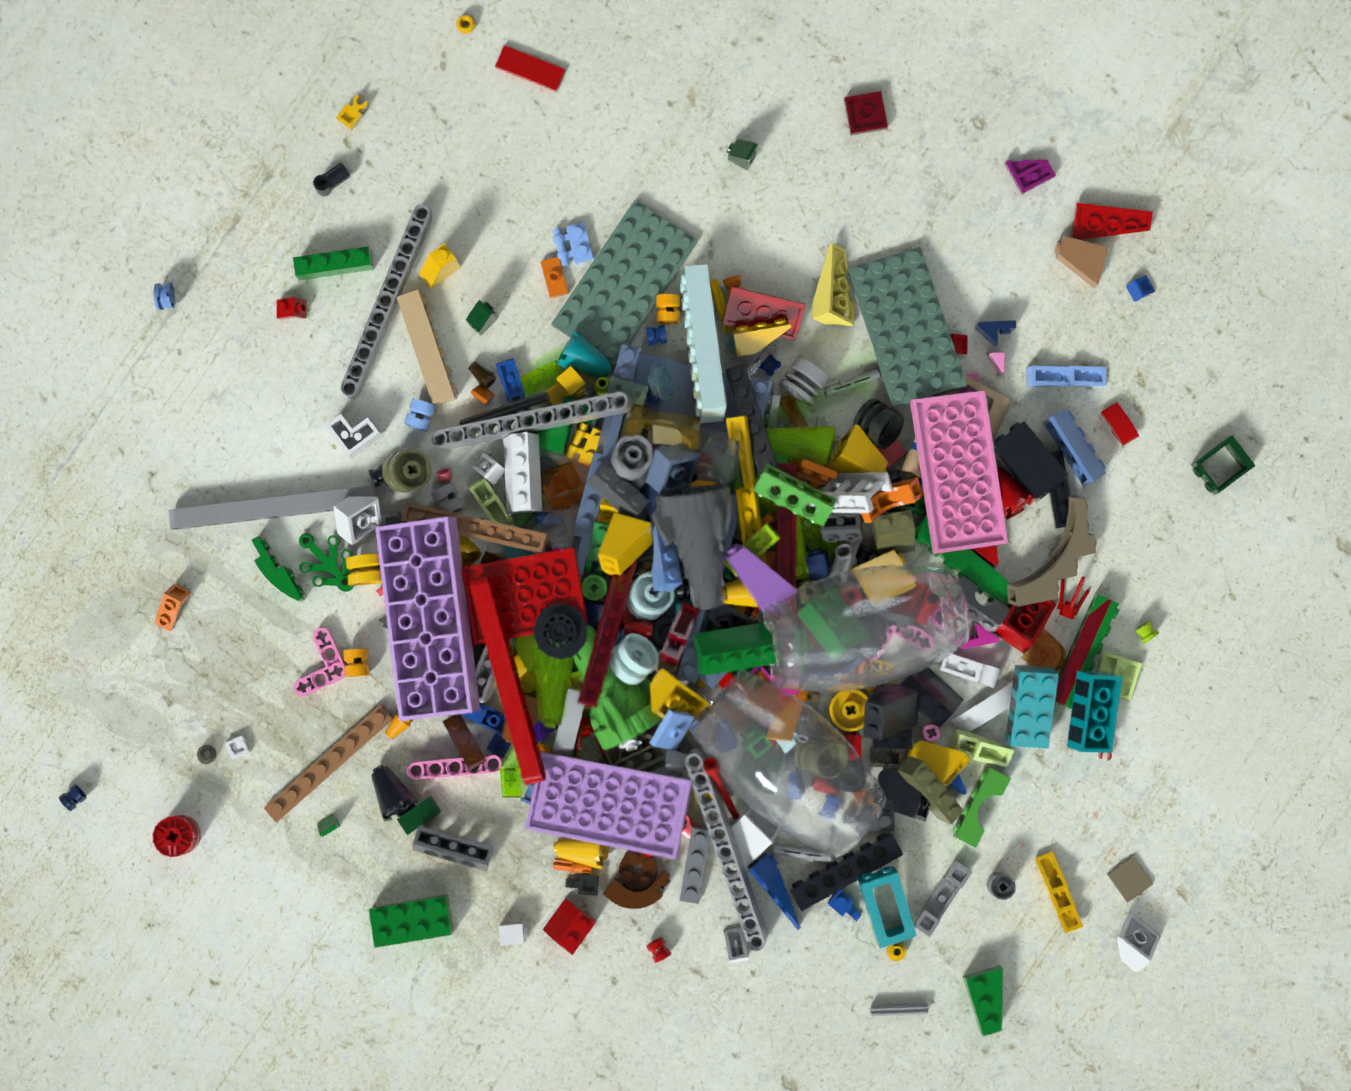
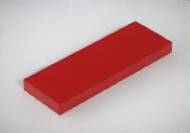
[495,45,566,92]

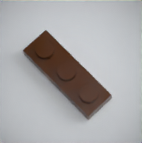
[442,714,486,770]

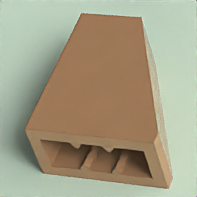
[1054,236,1108,287]

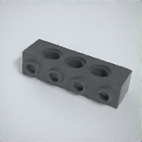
[412,826,493,872]

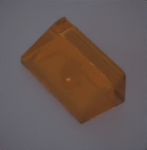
[780,396,809,435]

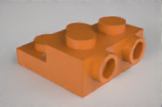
[789,459,838,489]

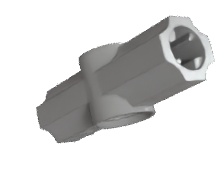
[829,539,862,585]

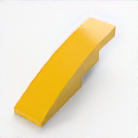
[1035,851,1084,935]

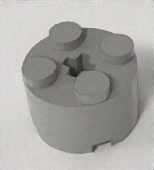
[610,435,653,481]

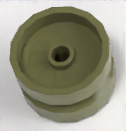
[382,449,431,493]

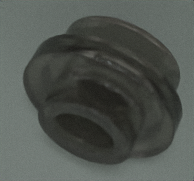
[197,745,217,764]

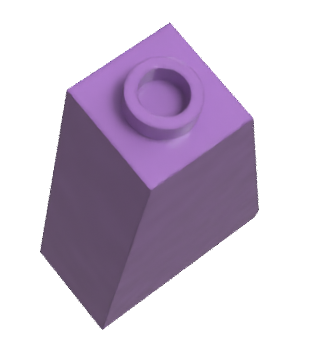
[724,544,798,615]

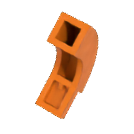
[860,478,923,523]

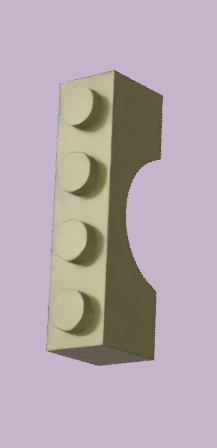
[897,756,964,825]

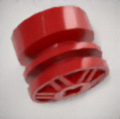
[153,815,201,857]

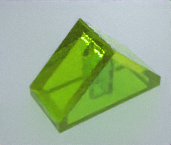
[500,767,522,798]

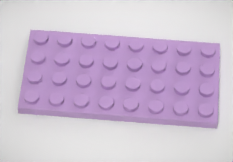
[525,752,692,860]

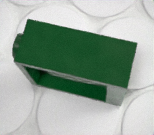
[1191,435,1256,495]

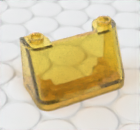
[621,406,702,453]

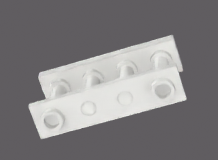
[807,472,893,513]

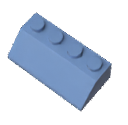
[1043,408,1106,487]

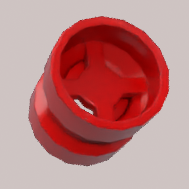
[646,936,672,963]

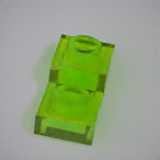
[520,360,562,394]

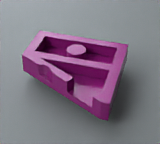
[1004,159,1056,195]

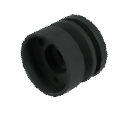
[853,398,904,449]

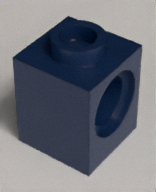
[805,548,832,580]

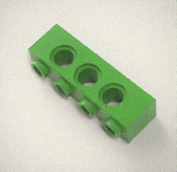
[753,464,836,526]

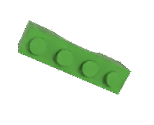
[952,767,1011,848]

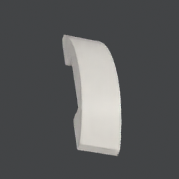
[952,681,1013,732]

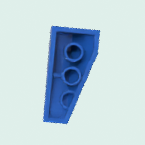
[748,853,801,930]

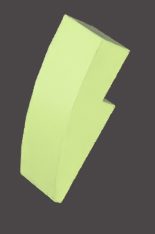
[468,476,516,525]
[948,729,1014,767]

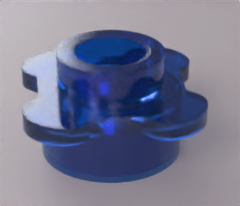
[758,353,781,376]

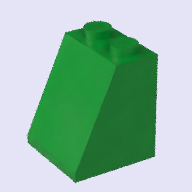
[527,408,572,457]

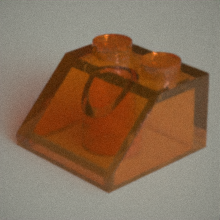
[540,461,585,515]

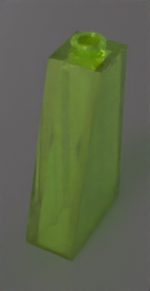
[532,648,574,728]

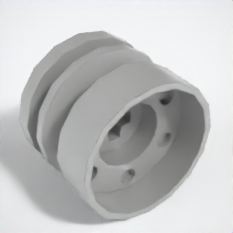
[779,356,830,406]

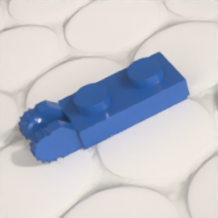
[496,358,527,414]

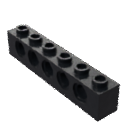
[789,832,904,912]

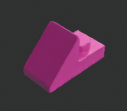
[957,623,999,650]

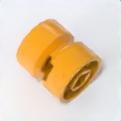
[656,294,681,325]
[343,648,370,677]

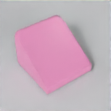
[988,353,1005,375]

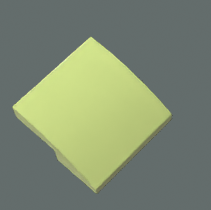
[1098,652,1143,701]

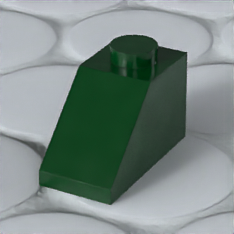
[726,139,758,171]

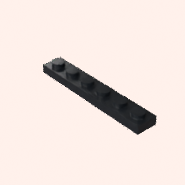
[725,363,779,475]

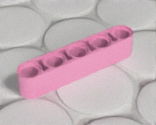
[407,755,503,780]

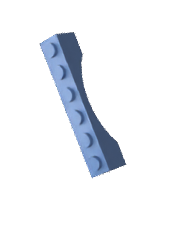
[639,482,682,591]

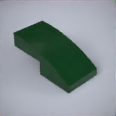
[397,796,442,835]

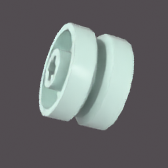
[627,572,674,621]
[610,634,659,685]

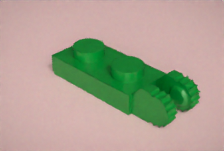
[585,521,610,577]

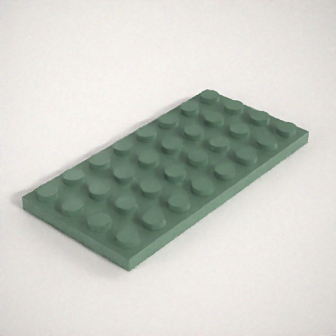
[551,200,698,367]
[848,247,967,408]

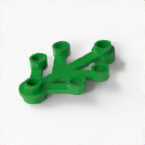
[299,533,355,592]

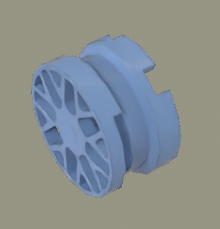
[154,283,175,310]

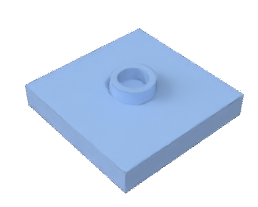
[650,710,695,750]

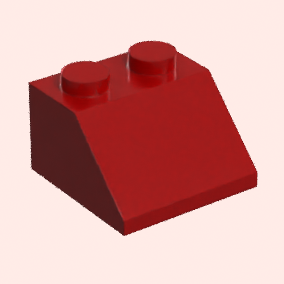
[543,898,597,955]

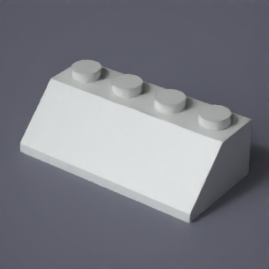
[503,432,542,515]

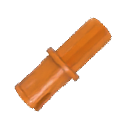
[553,858,591,875]

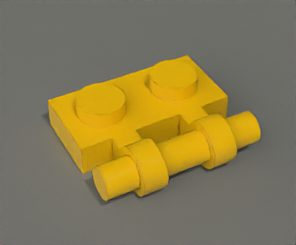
[566,422,601,467]

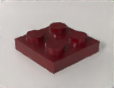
[844,91,888,136]

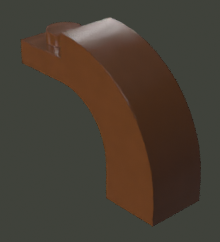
[602,869,671,909]

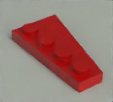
[1071,203,1153,240]

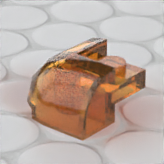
[1020,628,1066,673]

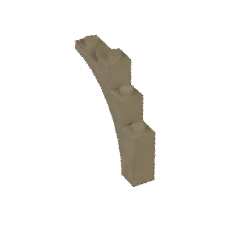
[1007,495,1097,606]

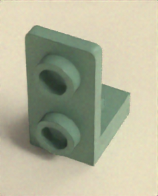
[606,377,648,406]

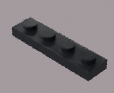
[1049,450,1070,529]

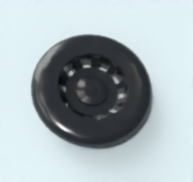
[534,604,587,659]

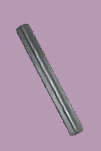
[459,392,549,425]

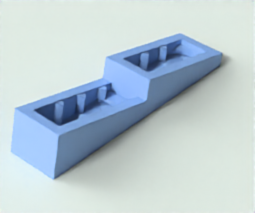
[1026,365,1106,387]

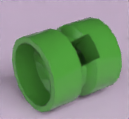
[582,575,608,602]

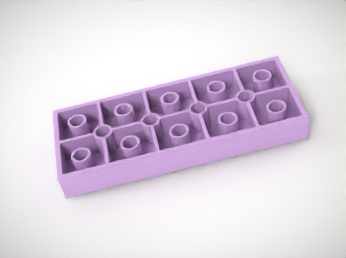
[375,517,480,721]

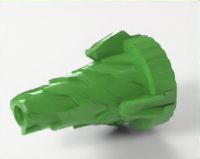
[569,625,663,750]

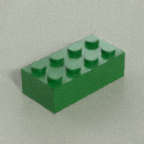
[368,894,454,948]

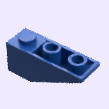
[461,702,505,735]

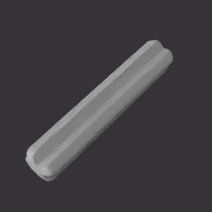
[870,1003,928,1016]

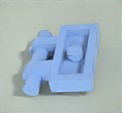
[553,222,593,267]

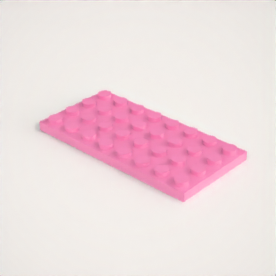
[910,390,1008,554]

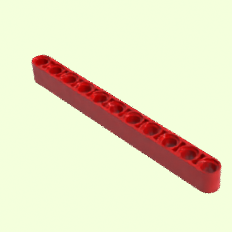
[470,575,546,785]

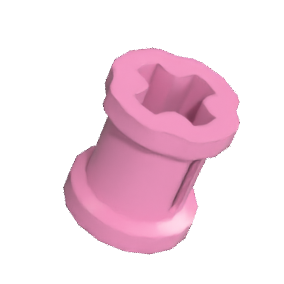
[921,724,941,742]

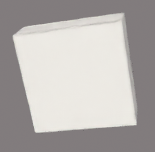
[224,734,251,760]

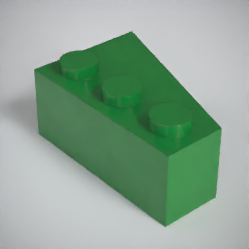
[962,965,1003,1037]

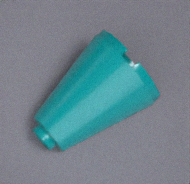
[557,331,612,378]

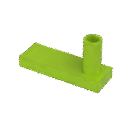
[724,523,780,577]

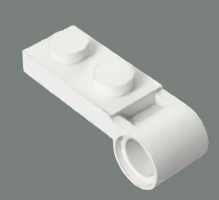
[939,652,1000,688]

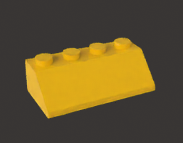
[650,668,710,734]

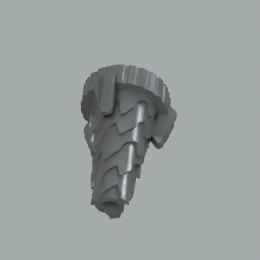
[652,484,732,610]

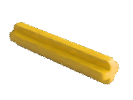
[710,279,734,334]

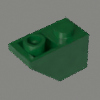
[465,300,497,336]

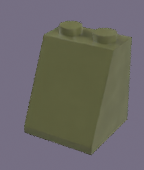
[869,509,915,557]

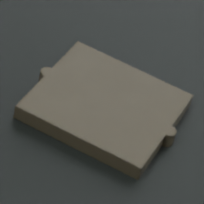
[1107,856,1153,903]

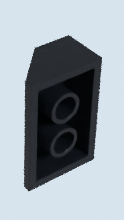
[898,660,964,728]

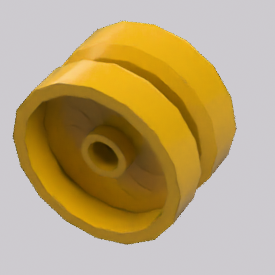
[346,553,382,586]
[828,689,868,731]

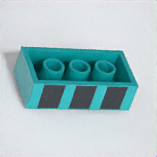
[1005,665,1059,749]
[1066,671,1123,753]

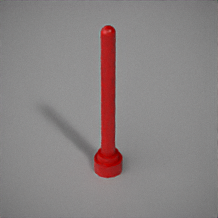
[702,758,739,820]

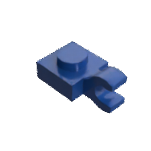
[827,890,862,921]

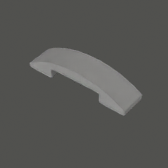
[914,861,972,937]

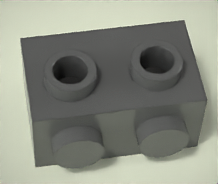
[821,513,863,543]

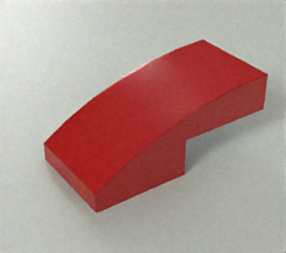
[1101,402,1139,446]

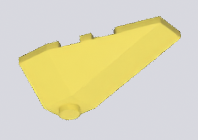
[812,243,855,326]

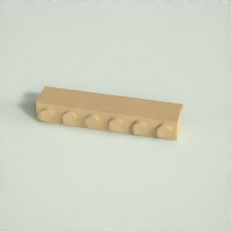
[397,290,458,406]

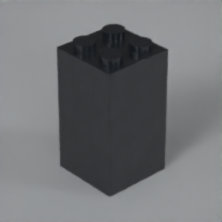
[993,421,1068,503]

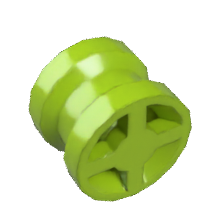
[1135,620,1159,644]

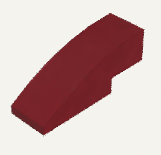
[659,601,701,667]

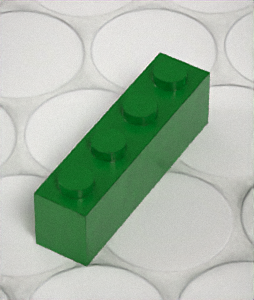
[293,246,374,281]

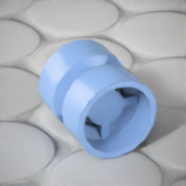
[404,398,436,432]

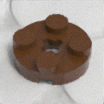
[619,851,658,889]

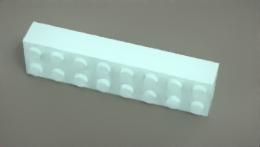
[679,264,726,423]

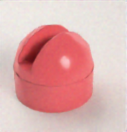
[436,468,452,484]

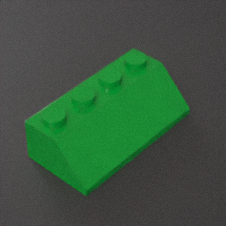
[694,621,780,676]

